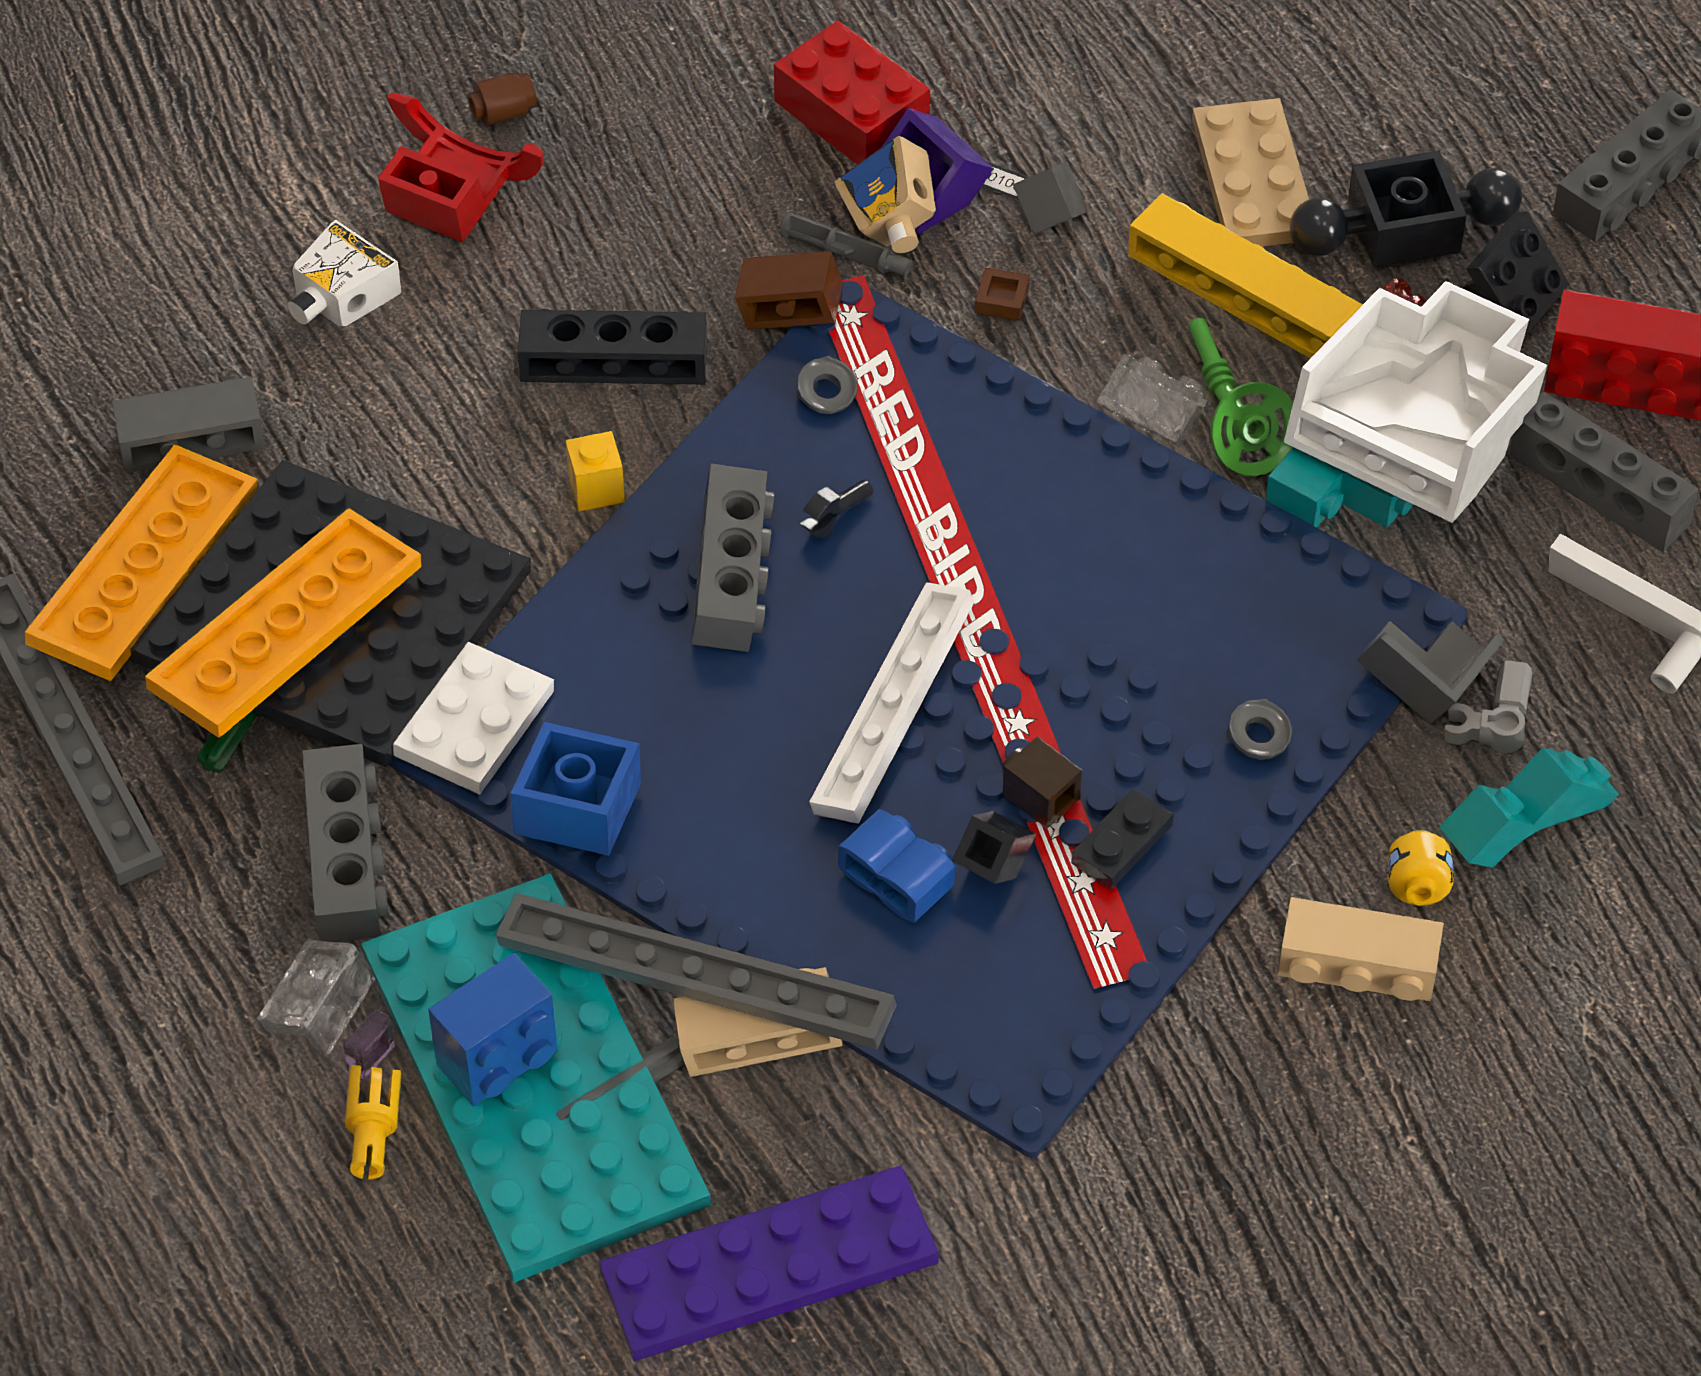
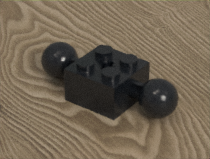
[1290,150,1522,268]

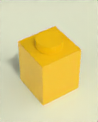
[566,431,625,512]

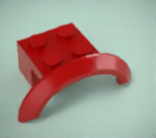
[378,93,543,242]

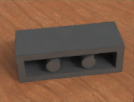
[112,376,265,473]

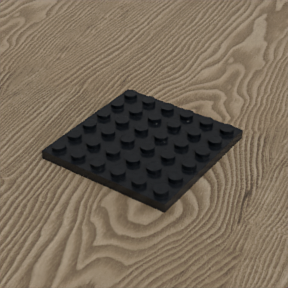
[131,460,531,767]

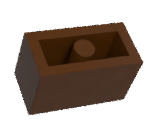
[735,251,843,330]

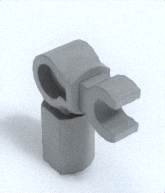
[1445,660,1533,754]

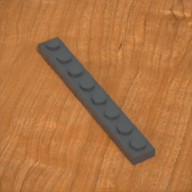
[0,574,166,886]
[495,893,897,1050]

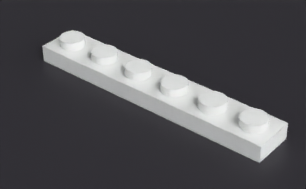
[809,582,974,824]

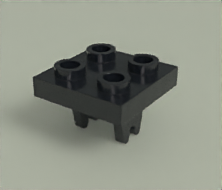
[1462,211,1570,338]

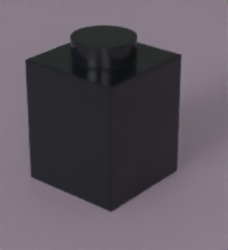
[952,811,1036,884]

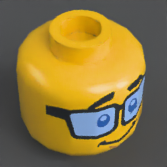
[1387,830,1454,906]

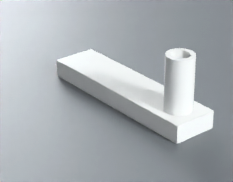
[1548,534,1701,694]

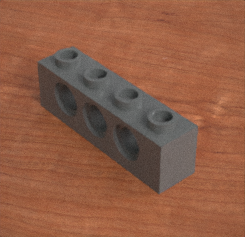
[1509,392,1699,552]
[691,464,774,652]
[302,744,389,944]

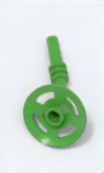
[1188,318,1293,476]

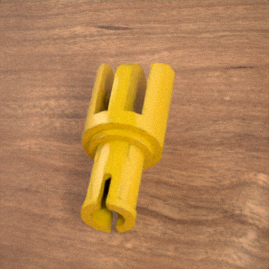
[345,1065,402,1179]

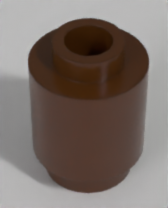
[468,72,537,126]

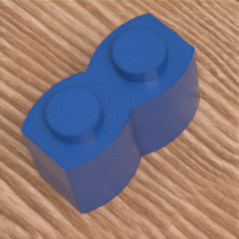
[838,809,956,923]

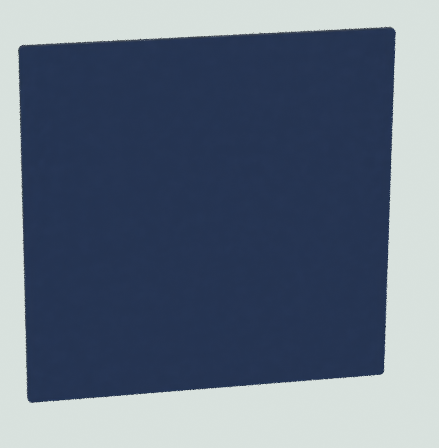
[388,276,1468,1158]

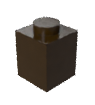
[1002,736,1082,828]

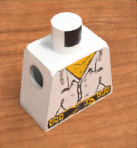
[288,220,402,326]

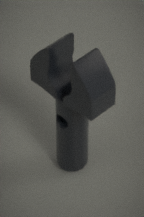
[800,480,873,539]

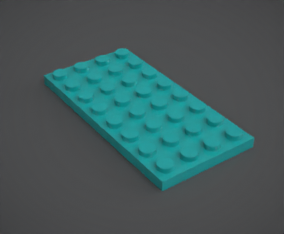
[361,873,711,1283]

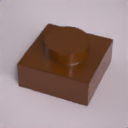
[975,267,1030,321]

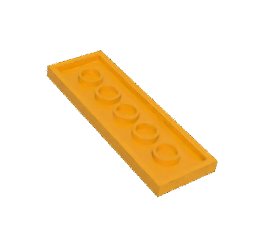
[25,444,258,681]
[145,508,421,738]

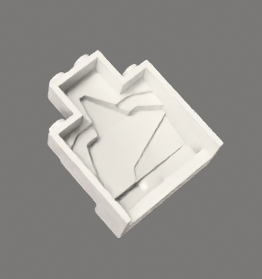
[1284,281,1548,523]

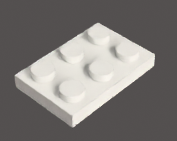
[393,642,554,795]

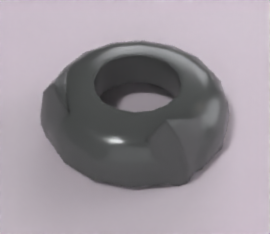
[796,356,857,414]
[1226,699,1293,760]

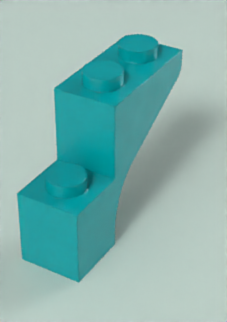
[1266,447,1413,528]
[1439,748,1619,868]

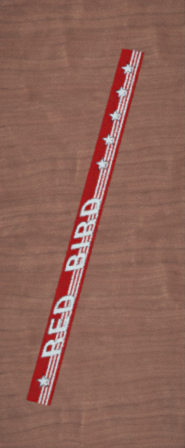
[829,275,1147,989]

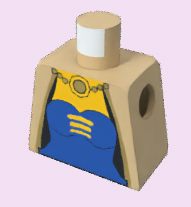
[834,136,936,253]

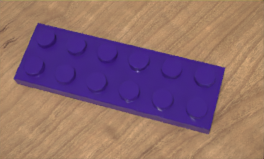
[599,1165,939,1361]

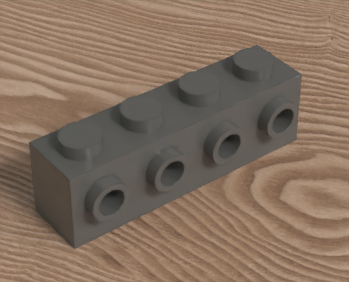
[1553,89,1701,242]

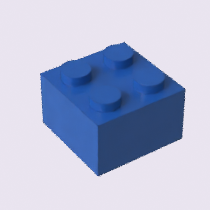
[510,722,641,856]
[428,953,558,1107]

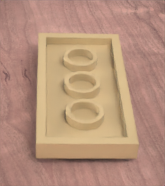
[1192,98,1309,247]

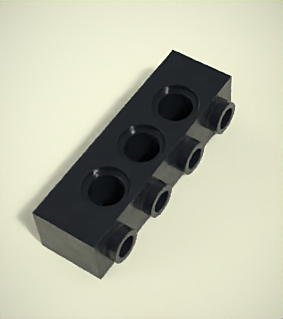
[517,309,708,385]

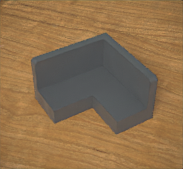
[1356,621,1505,724]

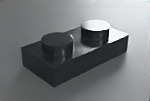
[1071,788,1174,890]

